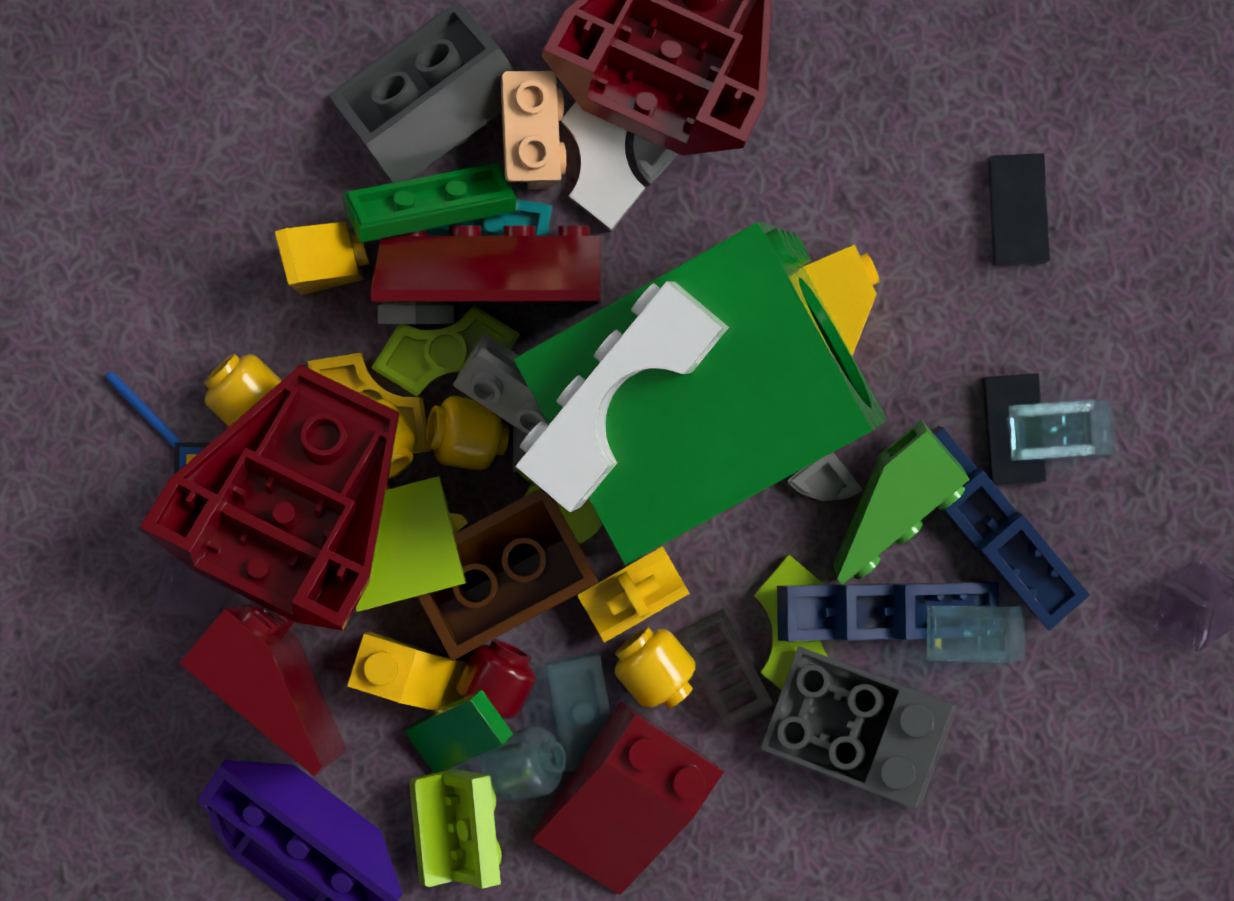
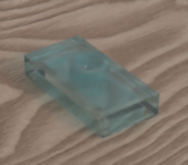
[544,651,611,771]

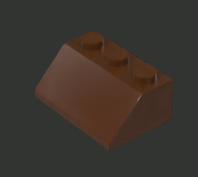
[418,488,599,661]

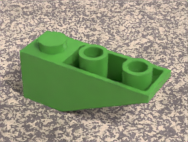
[833,420,970,585]

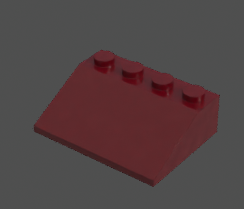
[371,225,601,302]
[180,603,346,777]

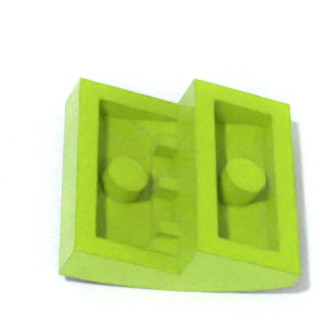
[356,476,466,612]

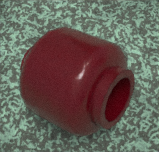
[456,639,536,719]

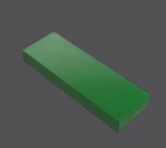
[343,163,517,243]

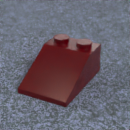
[530,701,724,895]

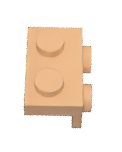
[500,71,566,190]

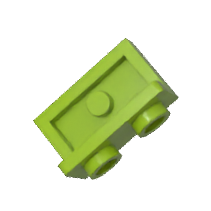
[409,769,502,889]

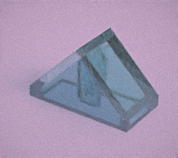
[1010,399,1116,461]
[927,605,1026,663]

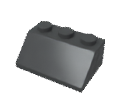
[328,1,515,183]

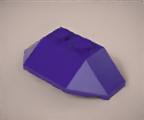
[197,760,402,901]

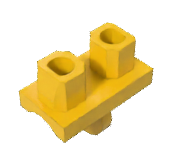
[577,546,690,643]

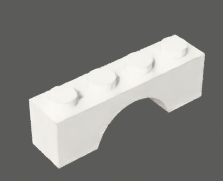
[516,281,729,512]

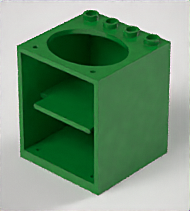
[513,222,888,565]

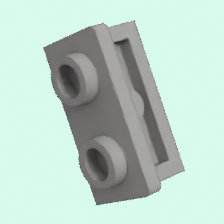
[453,333,549,435]

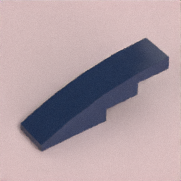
[932,425,1090,631]
[777,582,999,641]

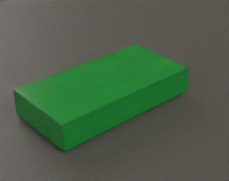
[404,690,513,773]

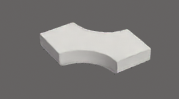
[561,102,645,232]

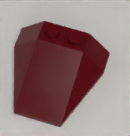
[542,0,772,156]
[140,365,400,631]

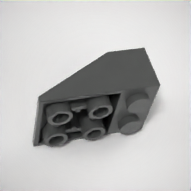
[760,646,958,809]

